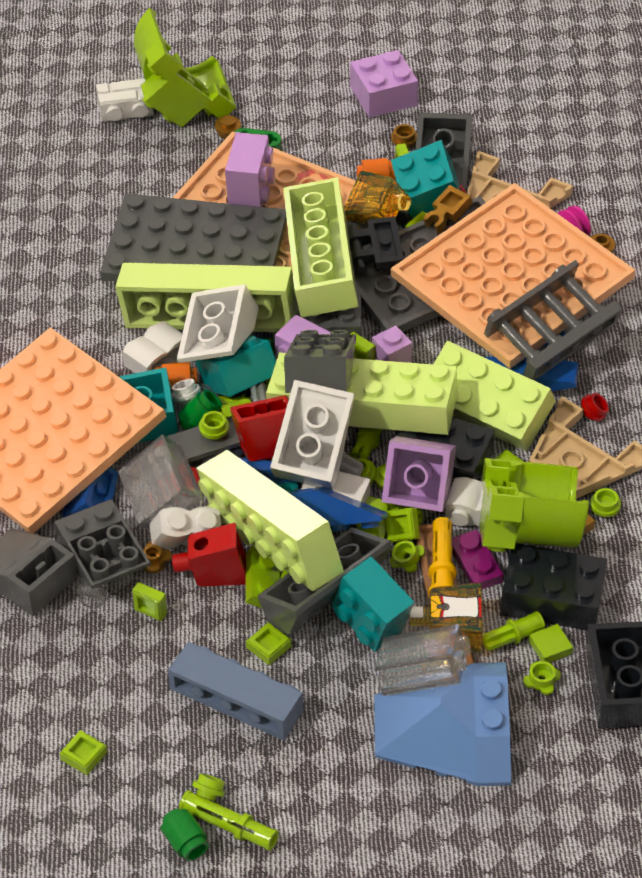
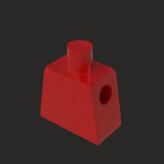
[230,395,289,462]
[172,523,246,587]

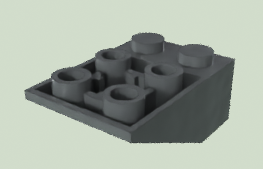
[284,330,356,393]
[54,499,151,589]
[0,528,78,616]

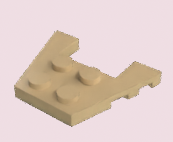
[467,151,573,209]
[529,396,642,499]

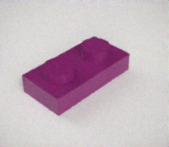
[452,530,504,591]

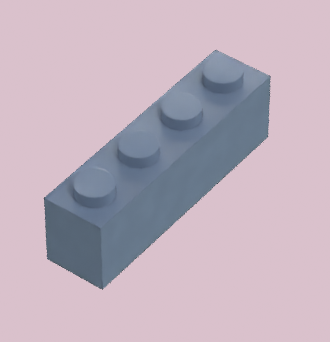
[168,642,303,741]

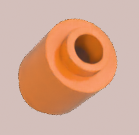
[356,158,396,186]
[155,362,198,393]

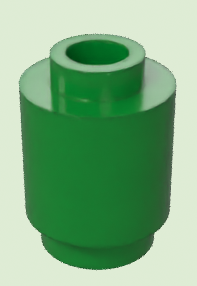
[179,390,222,430]
[160,808,209,861]

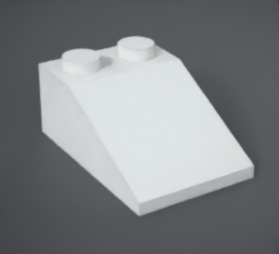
[177,284,259,363]
[270,380,355,491]

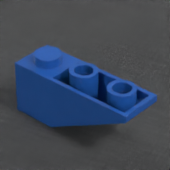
[288,487,388,532]

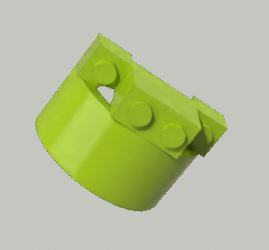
[134,8,236,128]
[479,458,589,552]

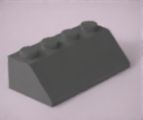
[257,527,392,635]

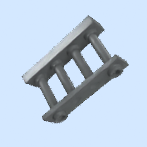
[484,260,622,381]

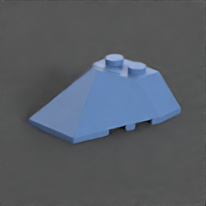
[374,662,511,786]

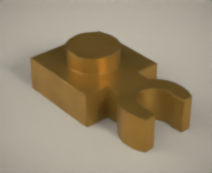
[423,185,473,233]

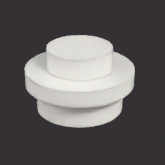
[172,379,201,404]

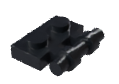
[348,216,404,274]

